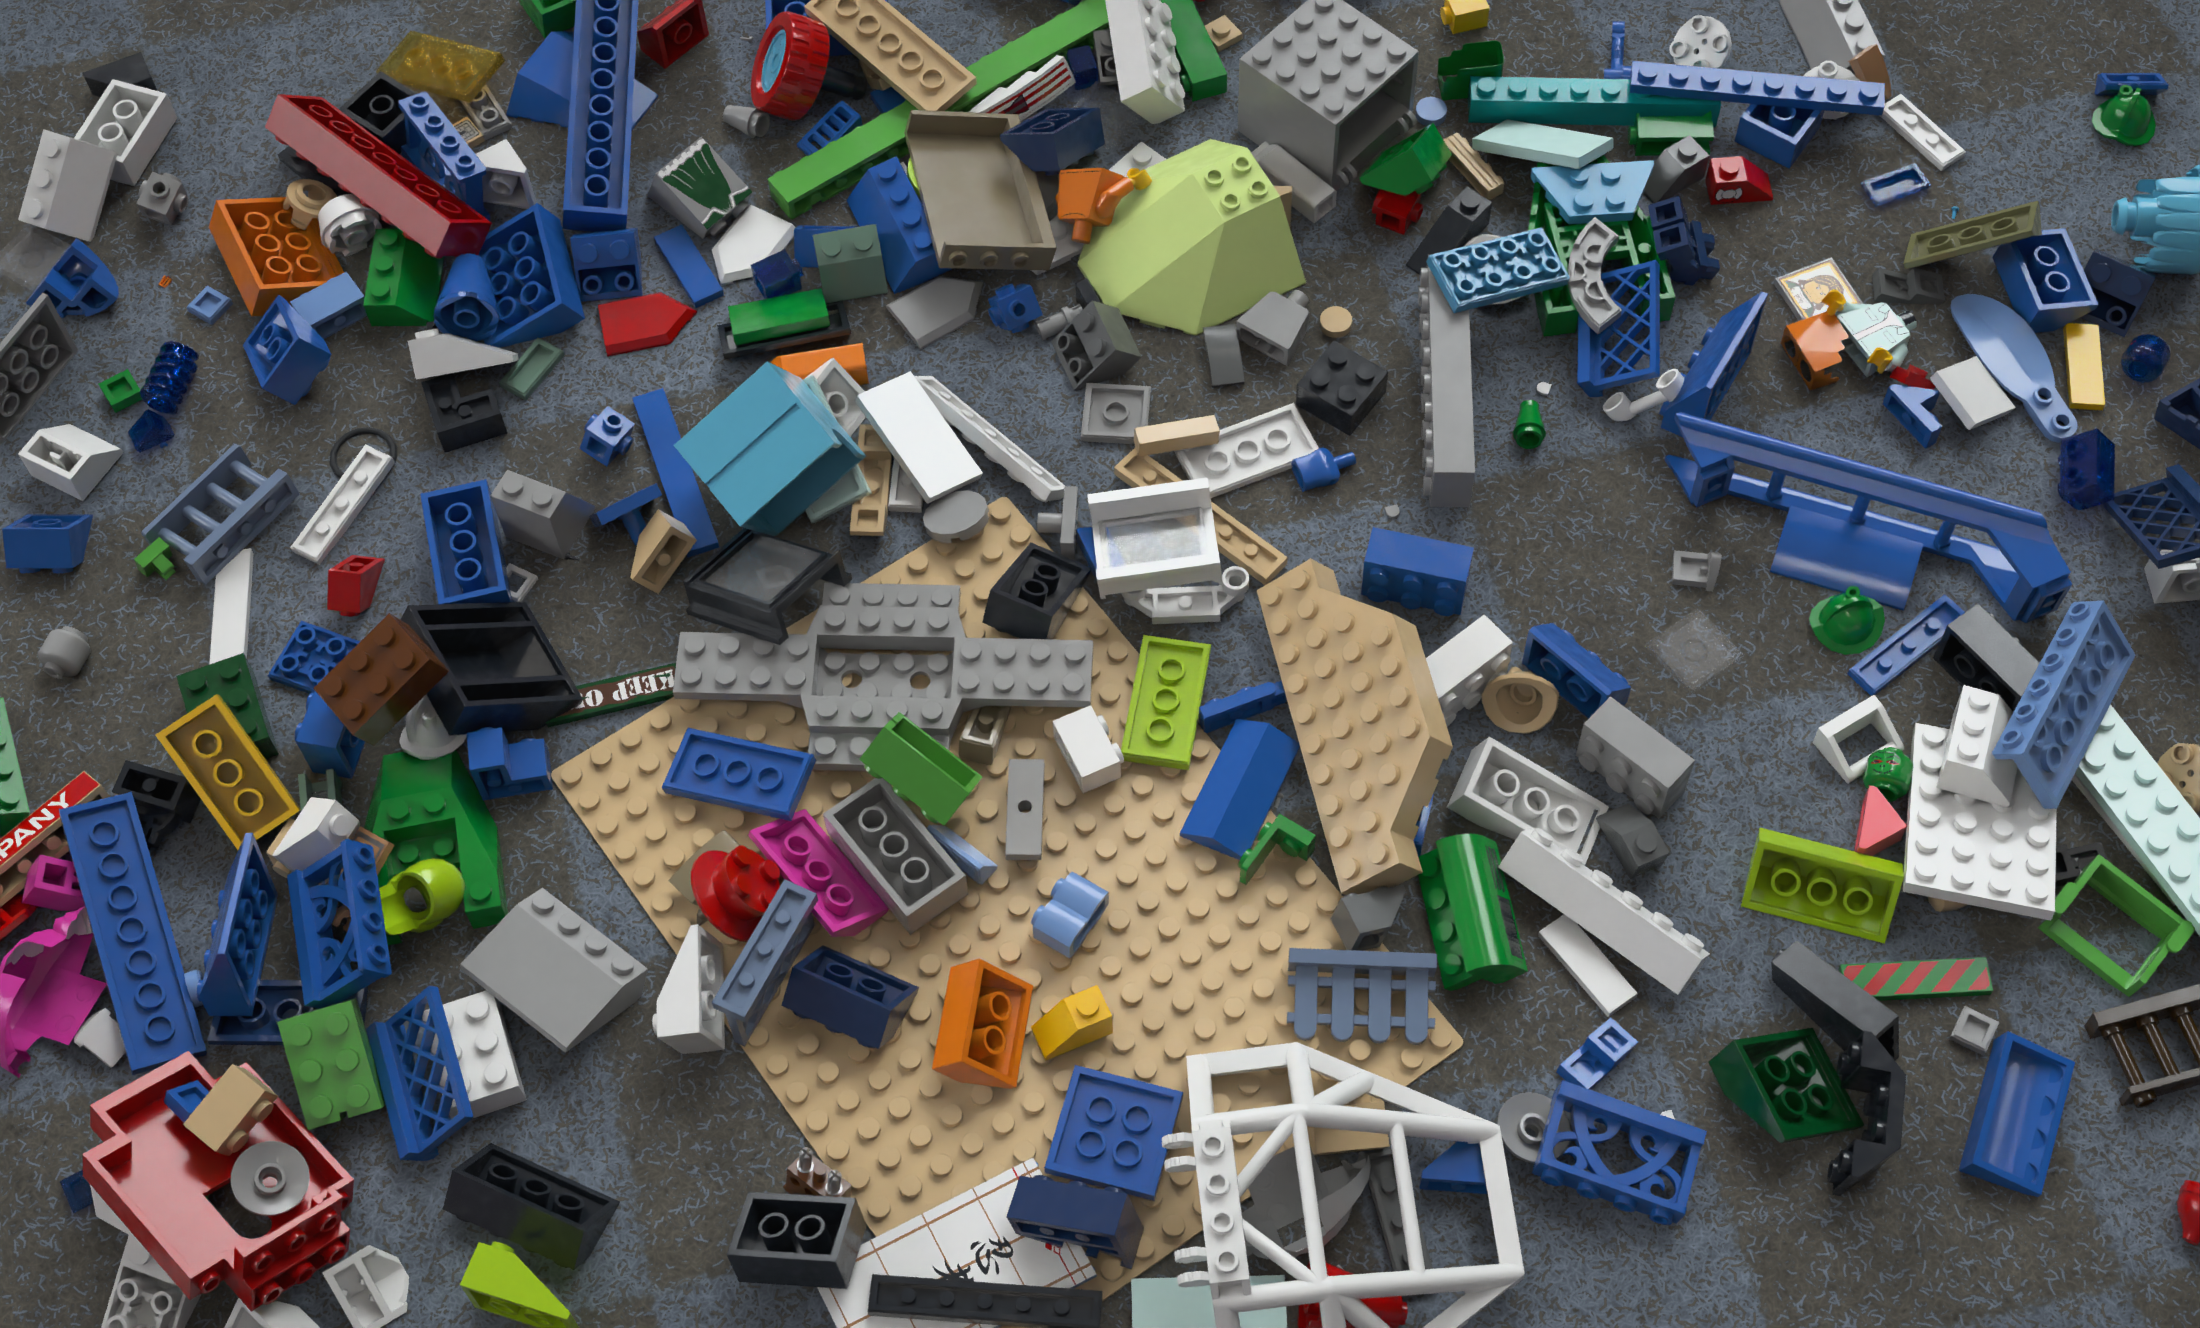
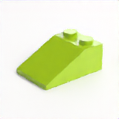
[460,1242,579,1328]

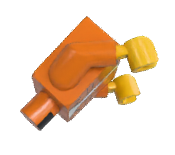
[1055,168,1152,244]

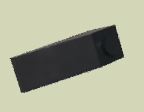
[1406,187,1492,275]

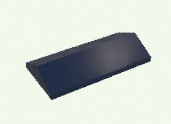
[207,980,368,1046]

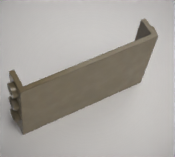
[904,110,1057,271]

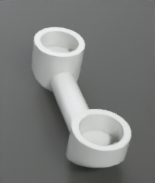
[1603,369,1684,421]

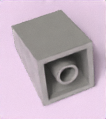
[490,470,596,559]

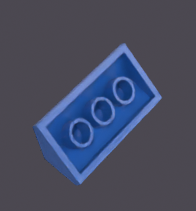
[1180,719,1300,860]

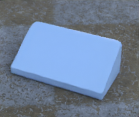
[926,825,997,885]

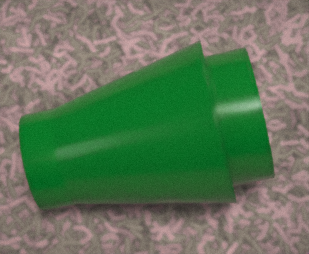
[1513,400,1546,449]

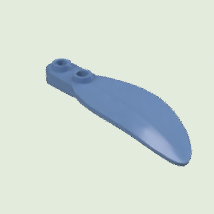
[1950,294,2077,443]

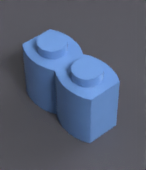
[1031,872,1109,958]

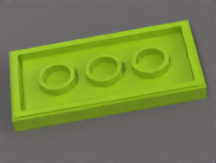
[1121,635,1211,770]

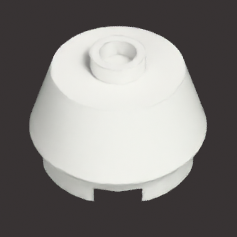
[318,194,382,256]

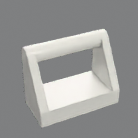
[1813,695,1904,784]

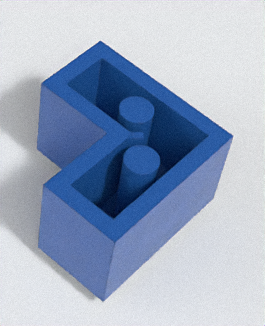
[467,727,553,801]

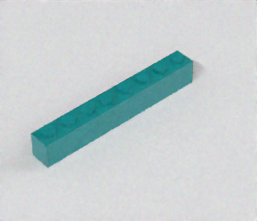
[1468,76,1721,127]

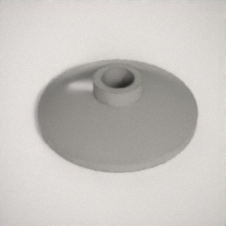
[1497,1092,1571,1164]
[231,1141,310,1216]

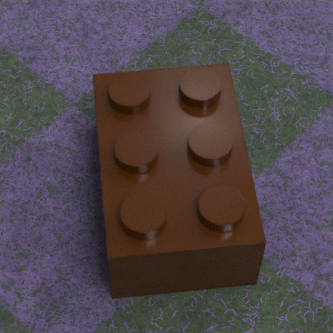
[313,613,449,746]

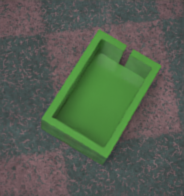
[859,712,982,826]
[277,998,386,1130]

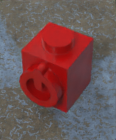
[1372,189,1424,235]

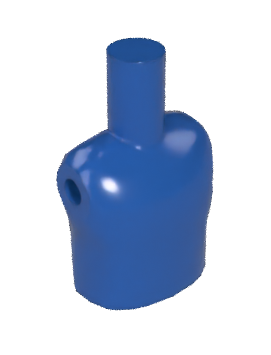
[1291,448,1356,492]

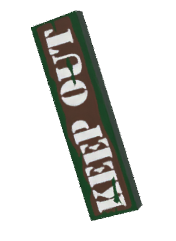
[546,663,676,728]

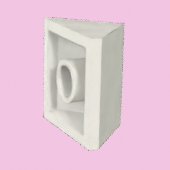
[476,139,537,209]

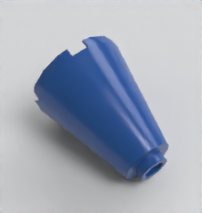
[434,253,500,341]

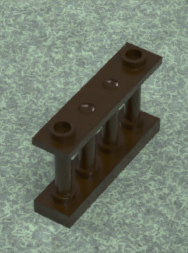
[2084,984,2200,1108]

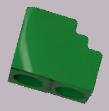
[1437,40,1504,100]

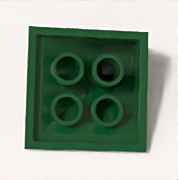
[1708,1028,1864,1143]

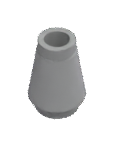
[723,105,770,138]

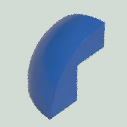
[26,238,119,318]

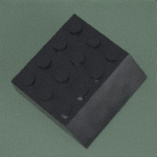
[401,602,583,736]

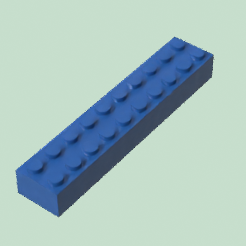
[562,0,638,232]

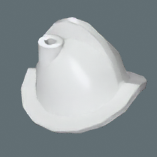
[399,695,467,760]

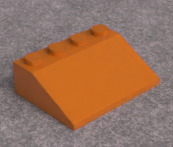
[209,197,344,317]

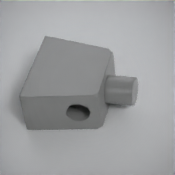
[1236,290,1310,366]

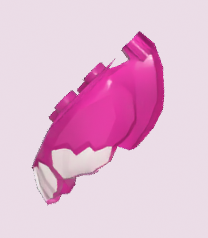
[0,907,107,1078]

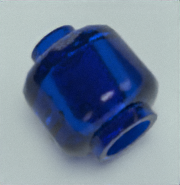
[2121,334,2171,383]

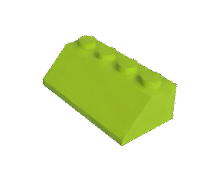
[1741,827,1904,944]

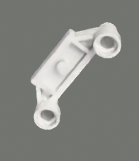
[1121,566,1249,624]

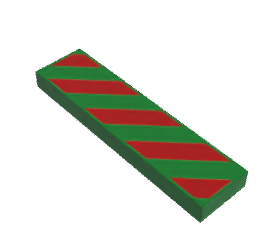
[1838,957,1993,1001]

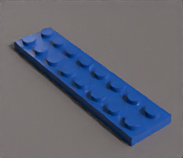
[59,792,207,1075]

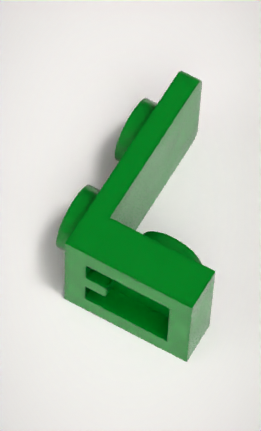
[1238,814,1316,885]

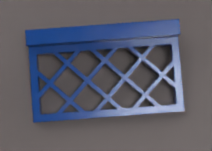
[1577,260,1660,397]
[366,986,474,1161]

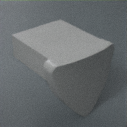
[1672,550,1722,592]

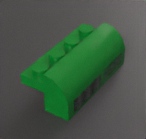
[1418,834,1528,991]

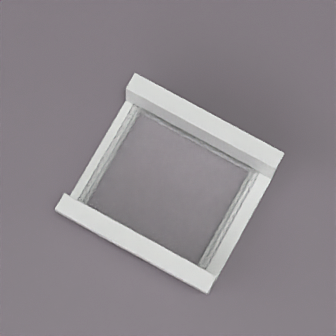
[1088,478,1223,599]

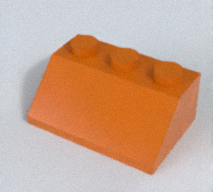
[932,958,1033,1089]

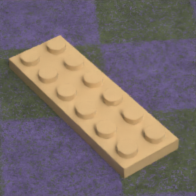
[804,0,977,111]

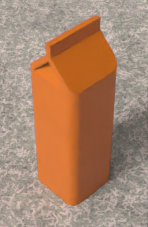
[770,343,869,385]

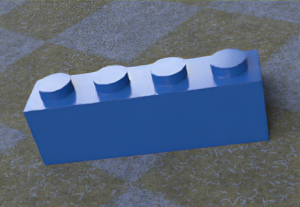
[846,156,952,294]

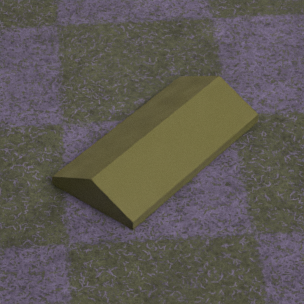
[1903,201,2042,269]

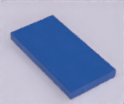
[662,728,816,821]

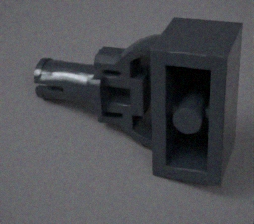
[112,760,201,850]

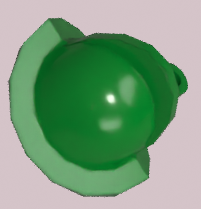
[2092,85,2156,147]
[1809,586,1885,655]

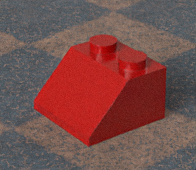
[637,0,709,69]

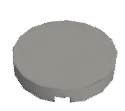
[923,490,989,543]

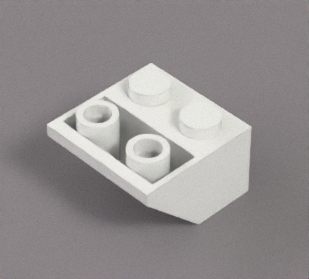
[18,424,123,501]

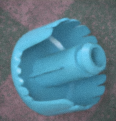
[2111,165,2200,275]

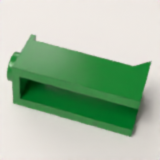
[1628,110,1714,156]

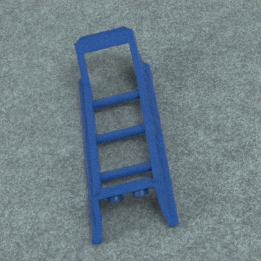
[1665,412,2072,623]

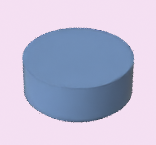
[1415,97,1447,126]
[184,969,204,1008]

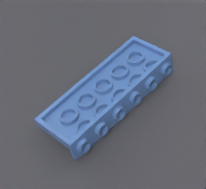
[1992,601,2136,809]

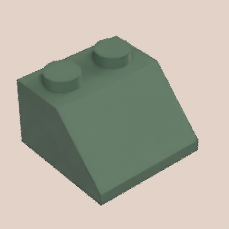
[813,224,888,304]

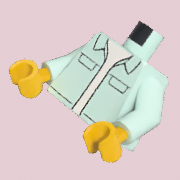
[1821,289,1917,377]

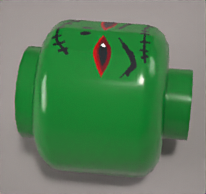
[1863,747,1914,802]

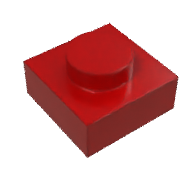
[1890,364,1935,390]

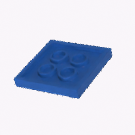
[1044,1065,1183,1201]

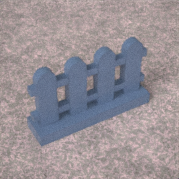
[1287,948,1437,1045]

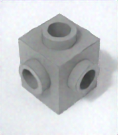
[136,171,188,225]

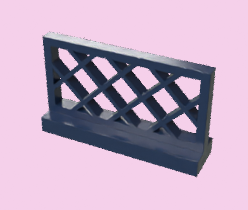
[2102,464,2200,569]

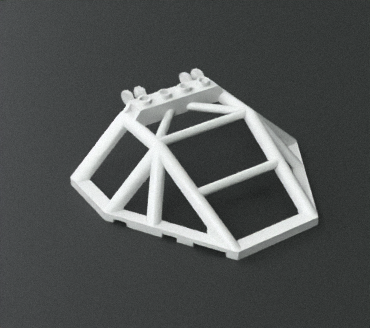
[1162,1042,1525,1328]

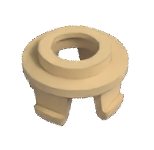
[283,179,337,230]

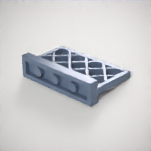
[712,879,818,1047]

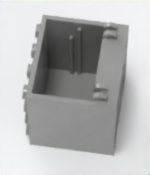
[1238,0,1419,191]

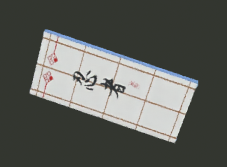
[817,1158,1097,1328]

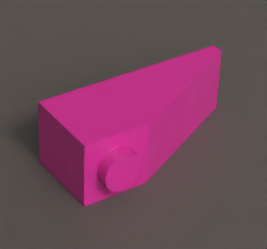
[22,855,85,911]

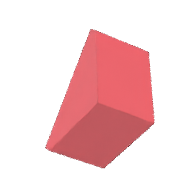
[1854,785,1907,856]

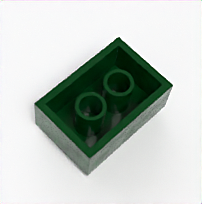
[176,653,279,759]

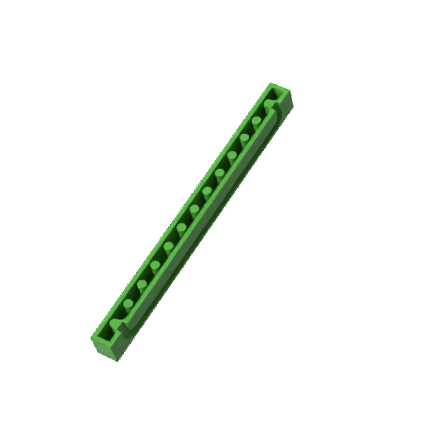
[768,0,1110,220]

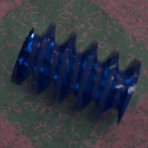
[140,341,199,415]

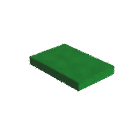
[728,288,830,345]

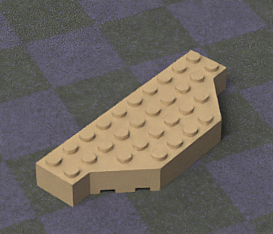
[1256,558,1453,895]

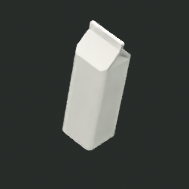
[1251,141,1337,223]

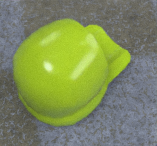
[379,859,465,935]

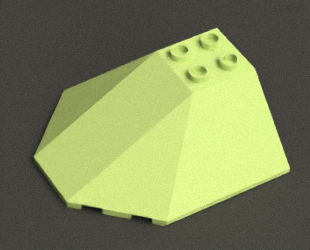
[1077,139,1306,336]

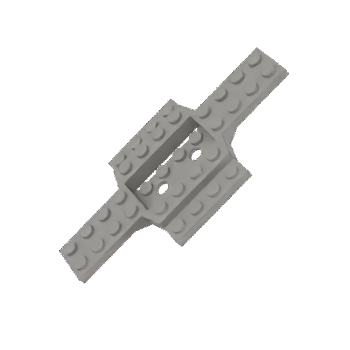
[673,583,1093,771]

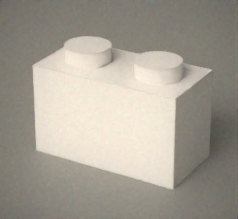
[1053,705,1124,793]

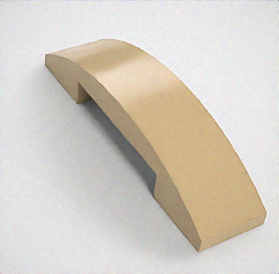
[850,424,892,536]

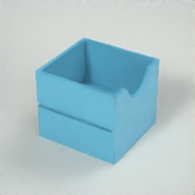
[673,361,866,536]

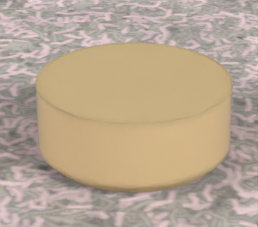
[1320,306,1352,338]

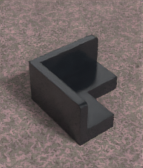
[421,373,508,453]

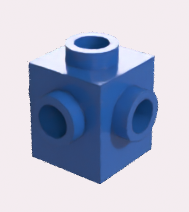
[988,283,1043,333]
[580,406,635,467]

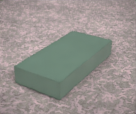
[499,338,565,401]

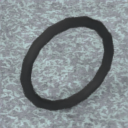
[330,427,397,478]

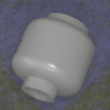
[37,626,91,679]

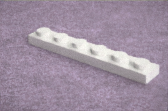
[914,376,1065,502]

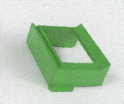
[2038,854,2195,997]

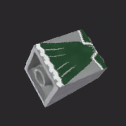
[647,137,753,239]

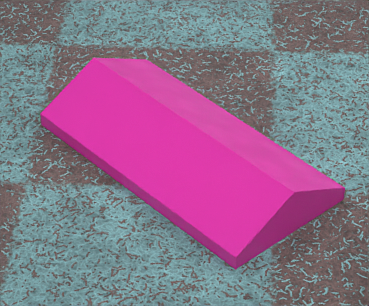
[748,809,889,937]

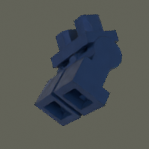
[1648,196,1720,286]

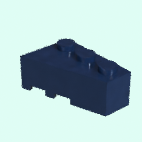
[1006,1175,1144,1269]

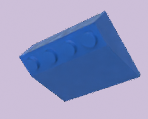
[478,203,585,348]
[1659,291,1768,437]
[197,833,278,1016]

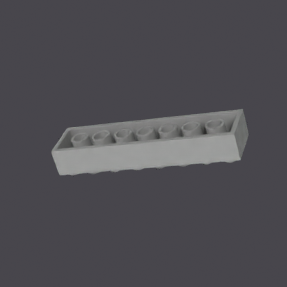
[1418,255,1475,507]

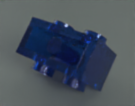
[2058,428,2115,510]

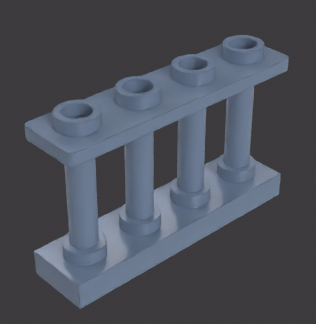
[141,444,300,585]

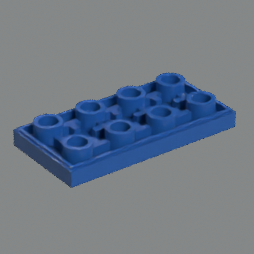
[268,621,360,694]

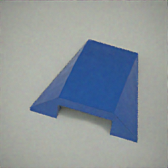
[506,31,658,130]

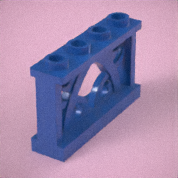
[399,92,490,221]
[287,839,392,1009]
[1532,1080,1707,1225]

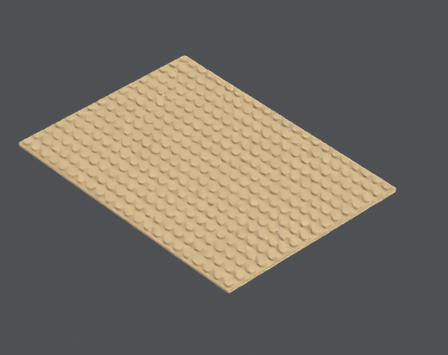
[551,497,1463,1328]

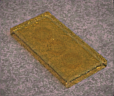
[376,31,505,103]

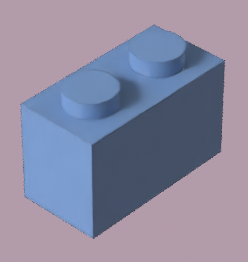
[290,271,367,339]

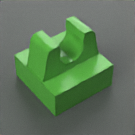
[134,537,176,580]

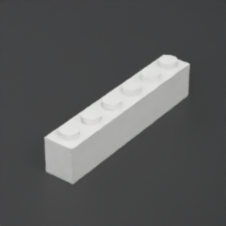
[1498,828,1710,995]

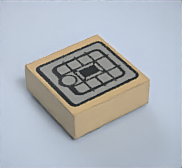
[453,117,485,149]

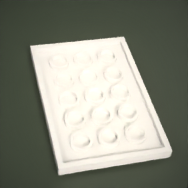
[1902,723,2057,921]

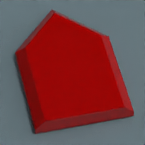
[598,292,697,357]

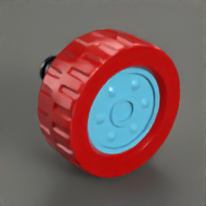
[751,11,867,120]

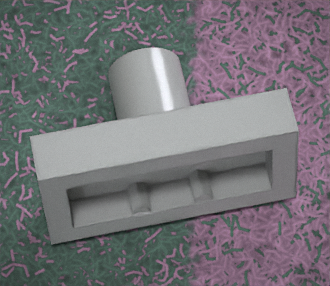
[1037,486,1079,559]

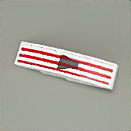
[969,55,1076,121]

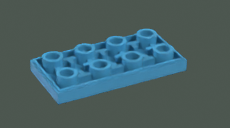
[1426,227,1570,313]

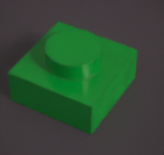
[98,369,145,413]

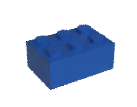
[1361,527,1474,616]

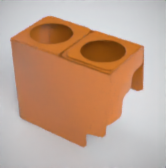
[1781,311,1849,390]

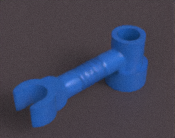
[1604,21,1631,79]

